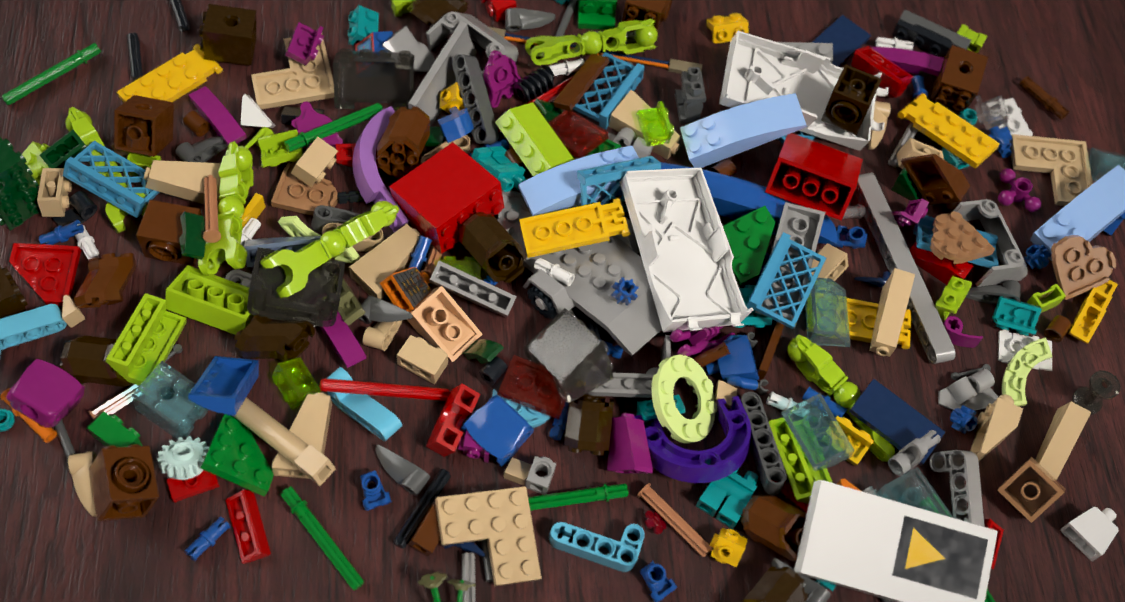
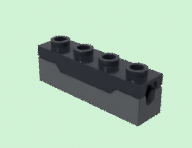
[892,10,971,58]

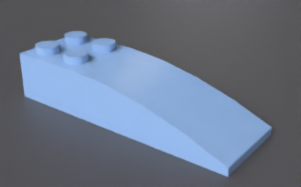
[680,93,807,168]
[518,145,639,216]
[1030,165,1125,261]

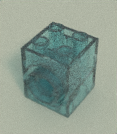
[131,361,209,440]

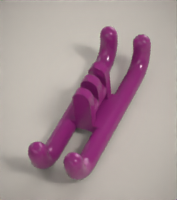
[669,326,735,356]

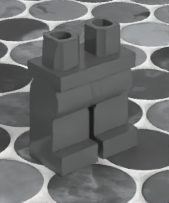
[675,67,706,124]

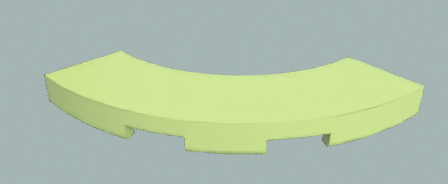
[278,216,361,263]
[1002,338,1053,407]

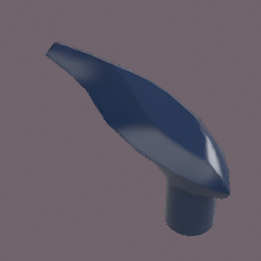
[854,271,891,287]
[443,542,485,557]

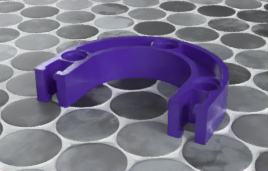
[635,396,751,483]

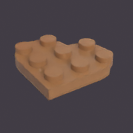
[271,160,338,216]
[930,211,995,264]
[1051,235,1116,300]

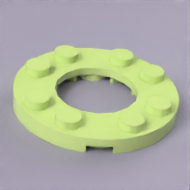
[652,355,717,443]

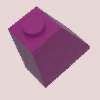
[607,413,653,474]

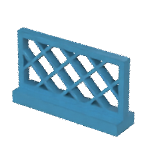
[573,52,645,129]
[63,141,160,218]
[577,156,661,212]
[913,215,999,268]
[746,232,826,329]

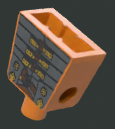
[380,267,431,312]

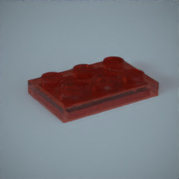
[549,110,609,158]
[497,355,574,419]

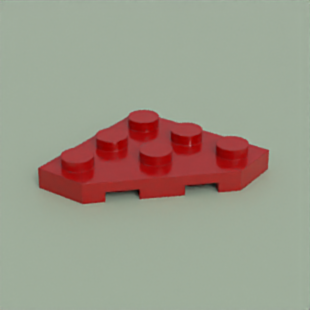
[9,243,81,306]

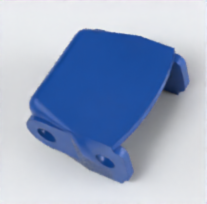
[462,395,534,466]

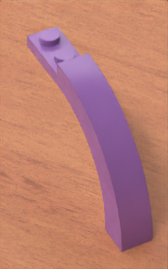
[352,106,409,233]

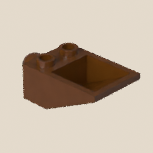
[901,154,970,210]

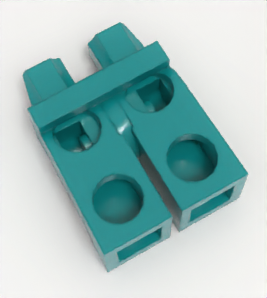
[471,146,527,192]
[696,468,759,530]

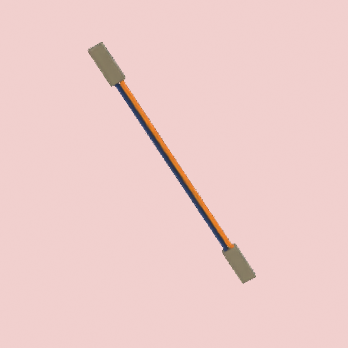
[489,27,702,74]

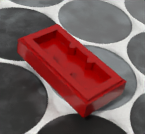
[167,470,220,503]

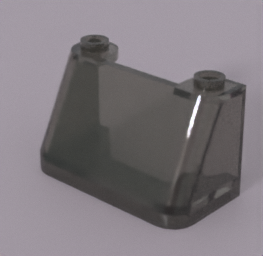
[247,247,345,327]

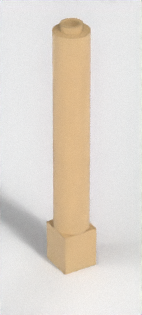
[232,397,336,486]

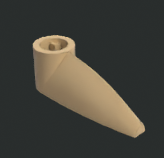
[868,101,890,150]
[363,320,403,351]
[68,451,97,517]

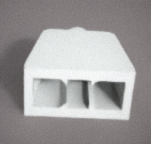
[1060,507,1119,562]

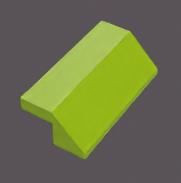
[106,293,187,389]
[768,416,833,504]

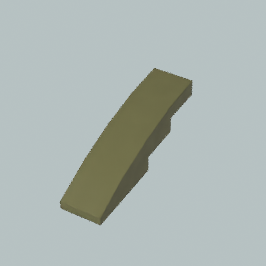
[312,259,366,326]

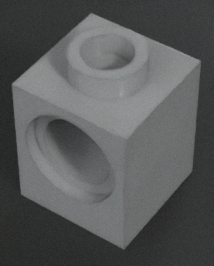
[525,456,556,495]

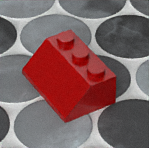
[851,46,913,98]

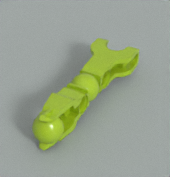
[525,19,658,65]
[65,107,148,233]
[198,141,253,276]
[260,201,399,298]
[787,335,895,462]

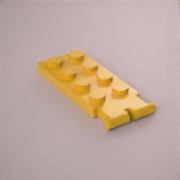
[117,44,223,102]
[898,93,1000,169]
[519,198,630,258]
[806,291,911,349]

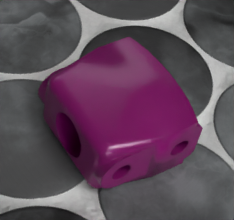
[6,359,85,428]

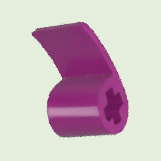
[943,316,983,348]

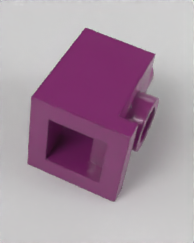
[458,429,490,463]

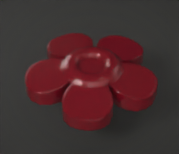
[645,510,666,535]

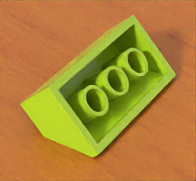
[495,102,575,177]
[165,265,266,335]

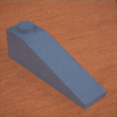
[244,236,321,267]

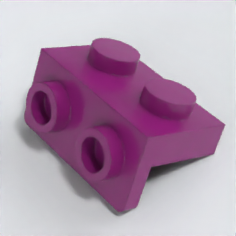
[285,22,324,66]
[892,199,929,226]

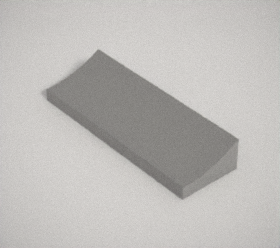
[408,21,477,126]
[755,202,825,328]

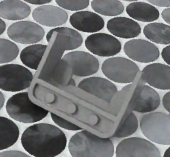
[426,12,518,90]
[952,199,1028,287]
[581,332,671,398]

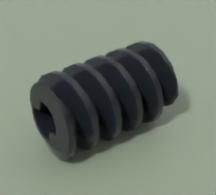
[512,65,554,103]

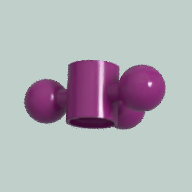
[998,168,1041,212]

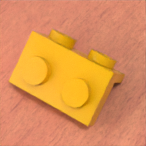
[706,13,749,44]
[819,416,874,467]

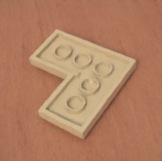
[251,33,336,110]
[1010,134,1093,206]
[435,487,541,586]

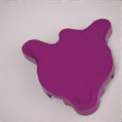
[483,50,521,108]
[292,101,343,150]

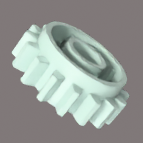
[157,436,209,480]

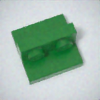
[578,0,617,30]

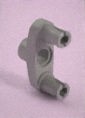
[888,430,941,477]

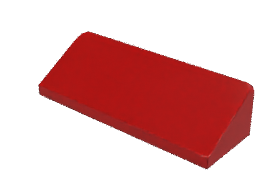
[225,489,271,564]

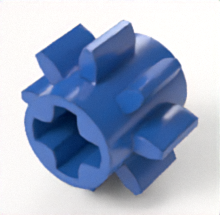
[1024,245,1052,269]
[611,277,639,306]
[950,405,978,434]

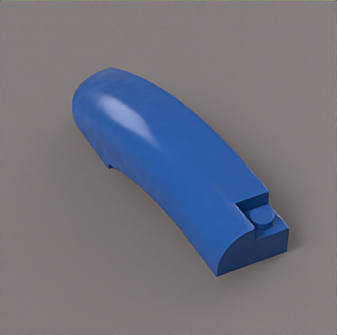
[661,162,837,246]

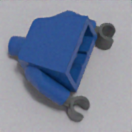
[706,332,769,395]

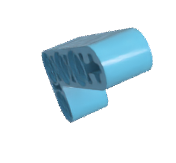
[0,304,67,357]
[326,367,402,441]
[549,522,644,572]

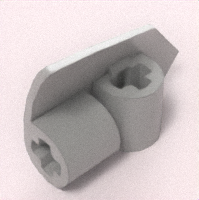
[382,26,435,72]
[600,127,654,158]
[938,369,998,411]

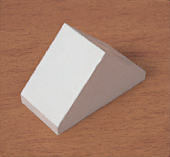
[241,94,275,128]

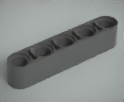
[452,54,499,145]
[741,392,787,495]

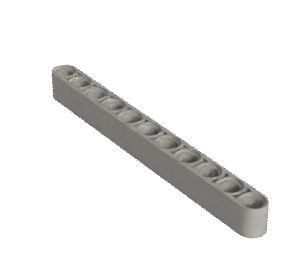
[854,173,955,364]

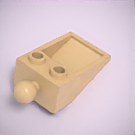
[970,394,1023,461]

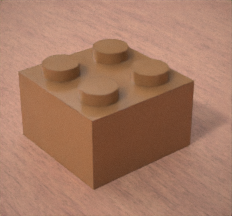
[998,457,1065,523]

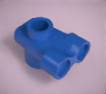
[988,126,1012,158]
[834,225,868,249]
[360,471,392,511]
[639,561,677,602]

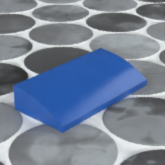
[188,356,259,416]

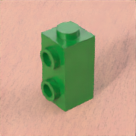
[87,411,143,447]

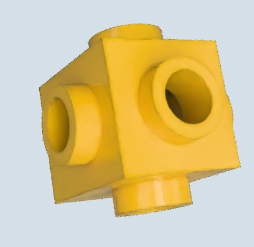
[440,82,465,114]
[709,527,748,567]

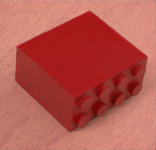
[765,133,863,221]
[389,142,504,254]

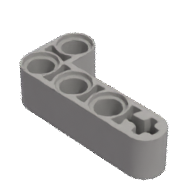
[929,450,984,527]

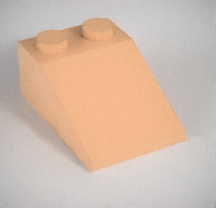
[407,286,483,362]

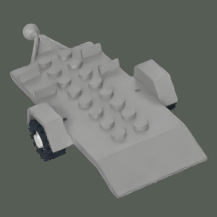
[497,190,662,356]

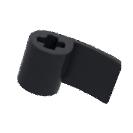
[53,191,98,226]
[479,356,523,400]

